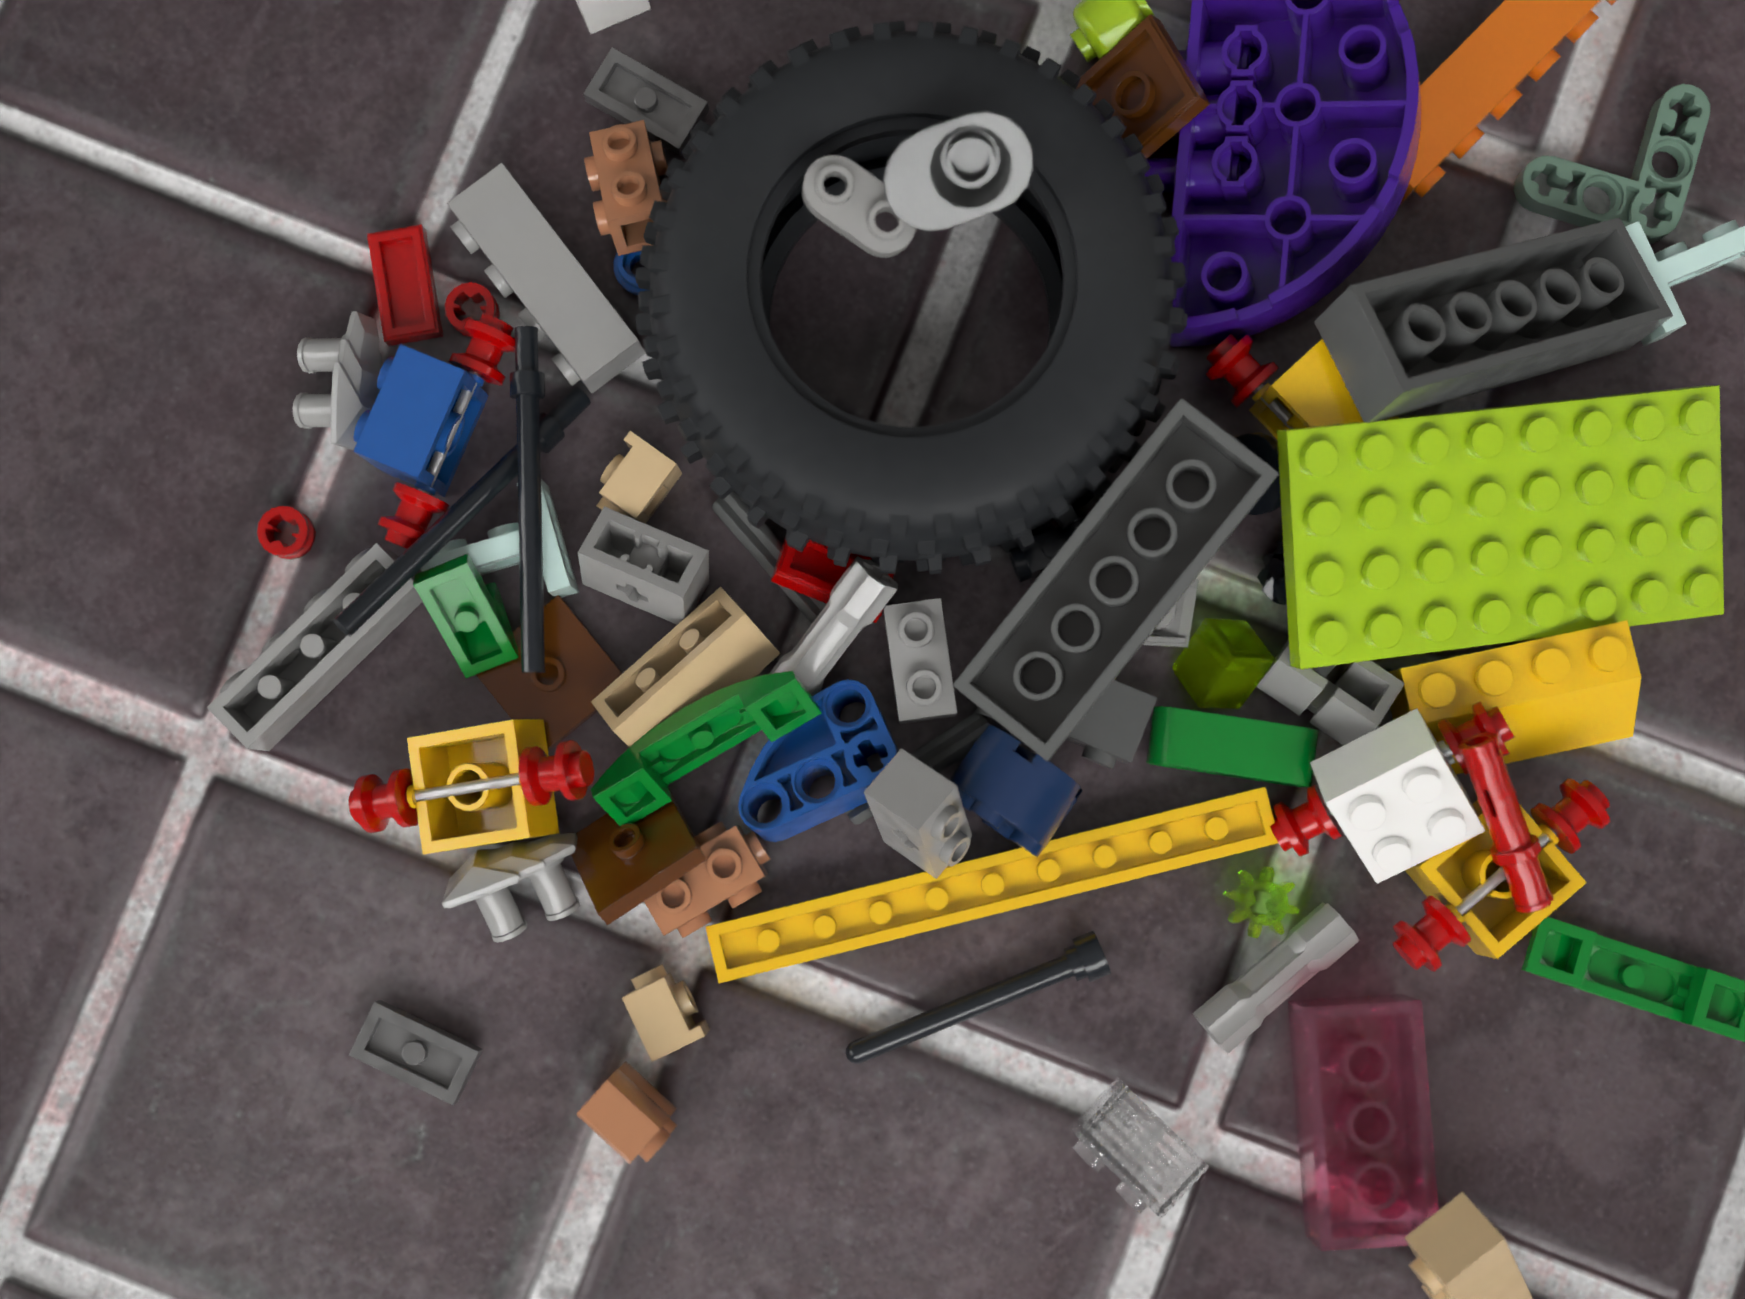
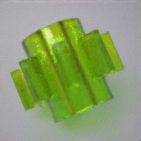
[1223,866,1299,939]

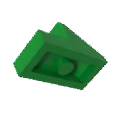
[413,553,519,678]

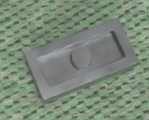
[583,47,709,156]
[349,1000,483,1105]

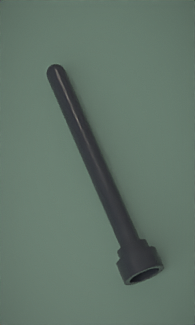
[845,931,1111,1064]

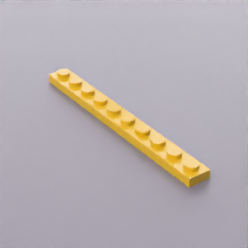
[705,787,1278,984]

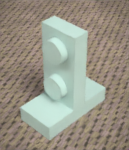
[1625,220,1745,346]
[421,479,579,597]

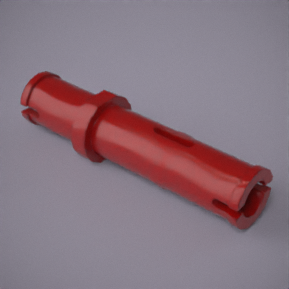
[1458,732,1554,913]

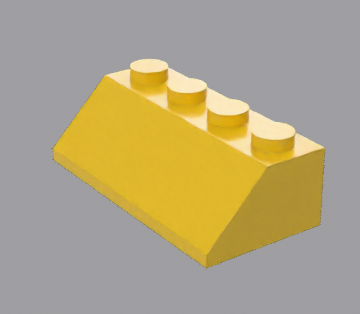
[1389,620,1641,774]

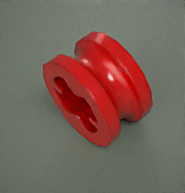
[445,282,500,338]
[257,506,316,560]

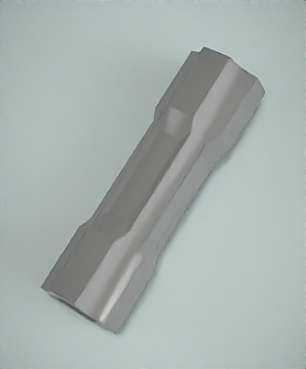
[769,556,898,696]
[1192,902,1360,1054]

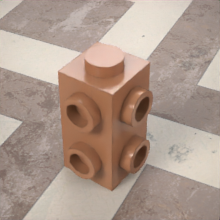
[584,120,668,256]
[644,822,771,938]

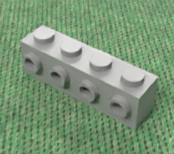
[447,163,645,394]
[207,543,422,751]

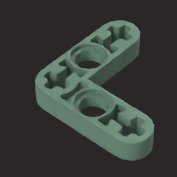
[1514,84,1711,244]

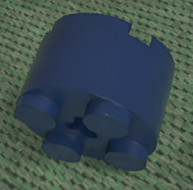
[949,724,1083,857]

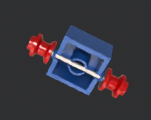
[353,314,515,549]

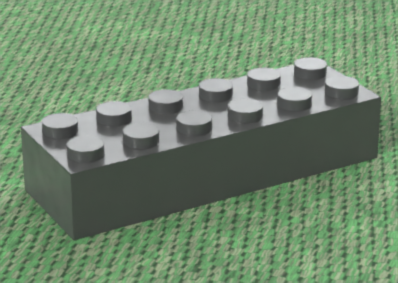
[1314,217,1673,423]
[953,398,1279,761]

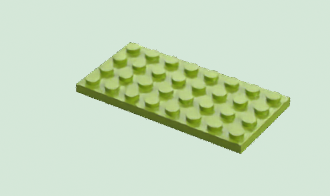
[1277,385,1724,670]

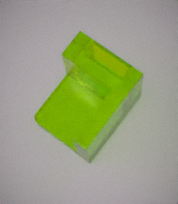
[1173,618,1275,709]

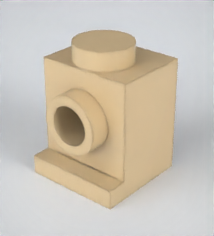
[596,431,682,524]
[622,964,710,1062]

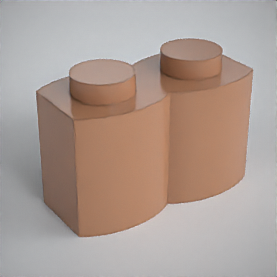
[576,1061,677,1164]

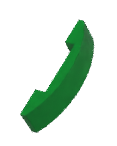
[591,671,822,826]
[1521,917,1745,1042]

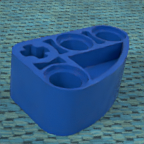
[738,679,899,842]

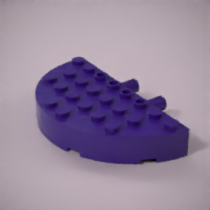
[1144,0,1421,347]

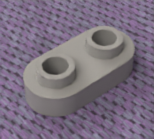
[802,155,916,258]

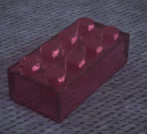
[1288,994,1439,1251]

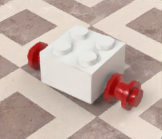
[1270,701,1515,884]

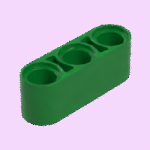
[1146,706,1319,788]

